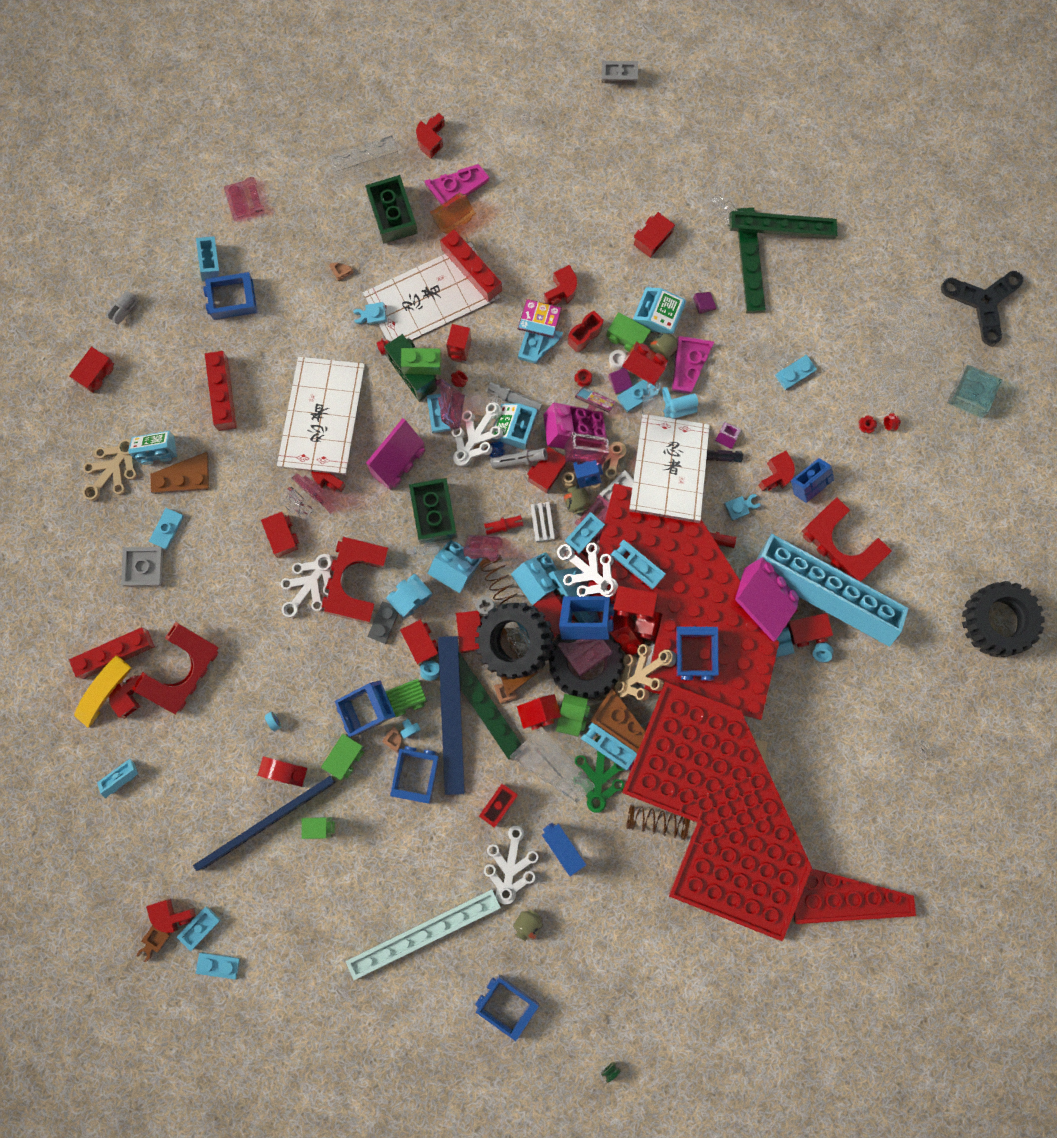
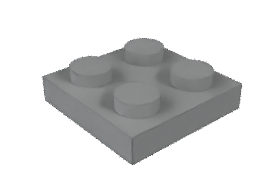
[121,547,163,586]

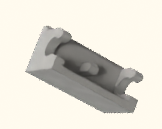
[601,61,638,82]

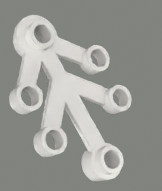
[452,402,503,466]
[557,543,618,597]
[280,554,333,618]
[484,825,538,904]

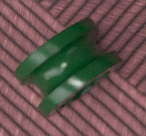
[601,1062,621,1083]

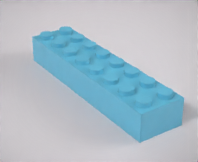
[756,533,909,647]

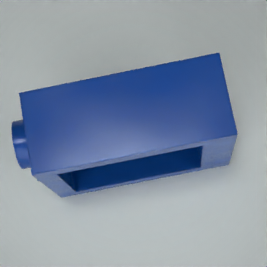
[203,272,258,320]
[559,596,615,639]
[676,627,719,681]
[335,680,396,737]
[390,746,439,804]
[541,823,586,876]
[475,975,539,1041]

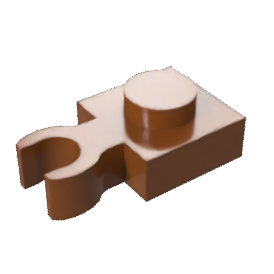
[136,925,171,962]

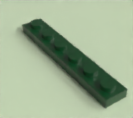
[736,207,766,314]
[729,210,838,239]
[459,652,525,760]

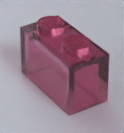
[564,433,609,466]

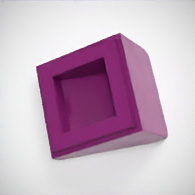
[693,292,717,314]
[608,368,632,394]
[715,422,741,449]

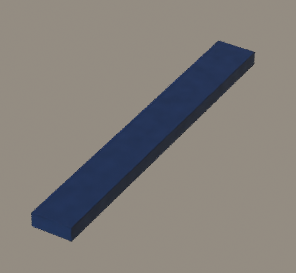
[438,636,465,795]
[193,776,336,871]

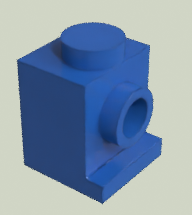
[573,460,604,488]

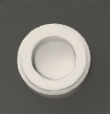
[609,350,627,369]

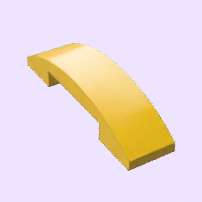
[74,656,132,728]

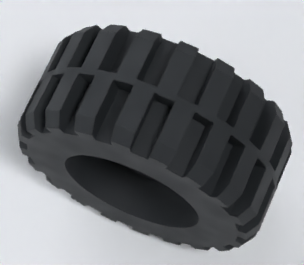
[962,581,1045,657]
[475,603,554,679]
[549,634,624,699]

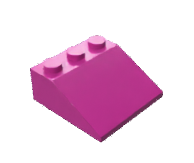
[366,418,425,490]
[735,557,799,642]

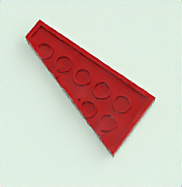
[794,868,916,924]

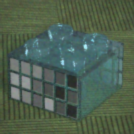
[947,364,1002,418]

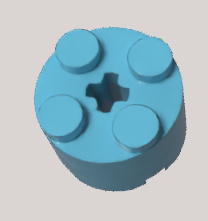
[386,574,433,619]

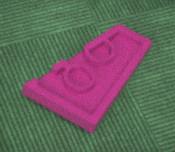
[424,164,490,211]
[672,336,715,394]

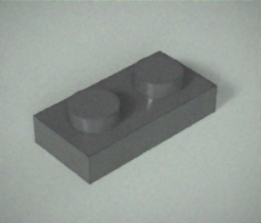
[367,601,399,644]

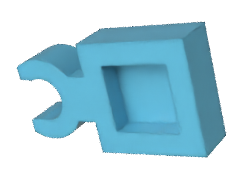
[353,302,387,325]
[724,494,760,521]

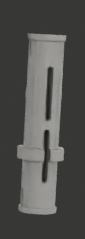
[487,381,543,414]
[490,448,548,469]

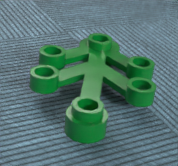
[573,736,624,813]

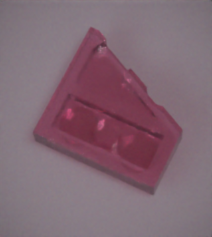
[436,379,465,430]
[292,473,336,514]
[558,639,612,676]

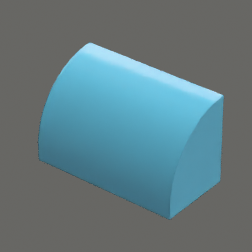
[196,236,219,281]

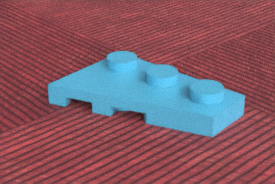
[549,567,600,623]

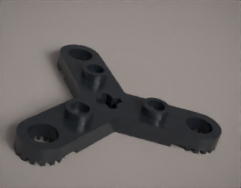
[941,271,1024,346]

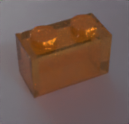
[430,192,476,234]

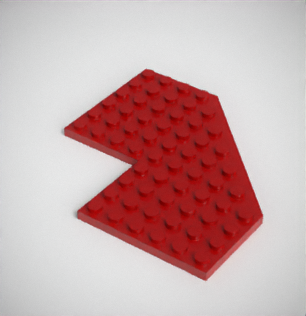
[588,483,779,720]
[622,681,812,942]

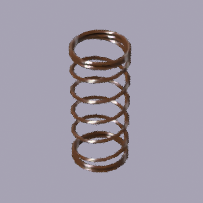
[479,554,517,605]
[626,804,690,841]

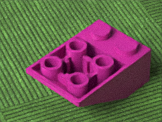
[543,402,608,449]

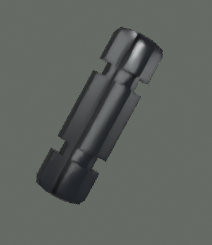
[706,450,743,462]

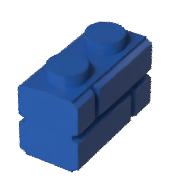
[791,458,834,503]

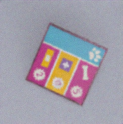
[517,299,562,338]
[575,387,616,413]

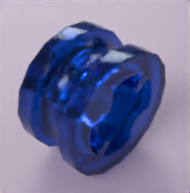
[487,441,505,458]

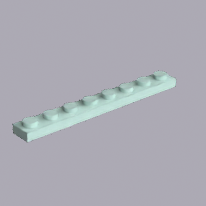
[345,889,501,980]

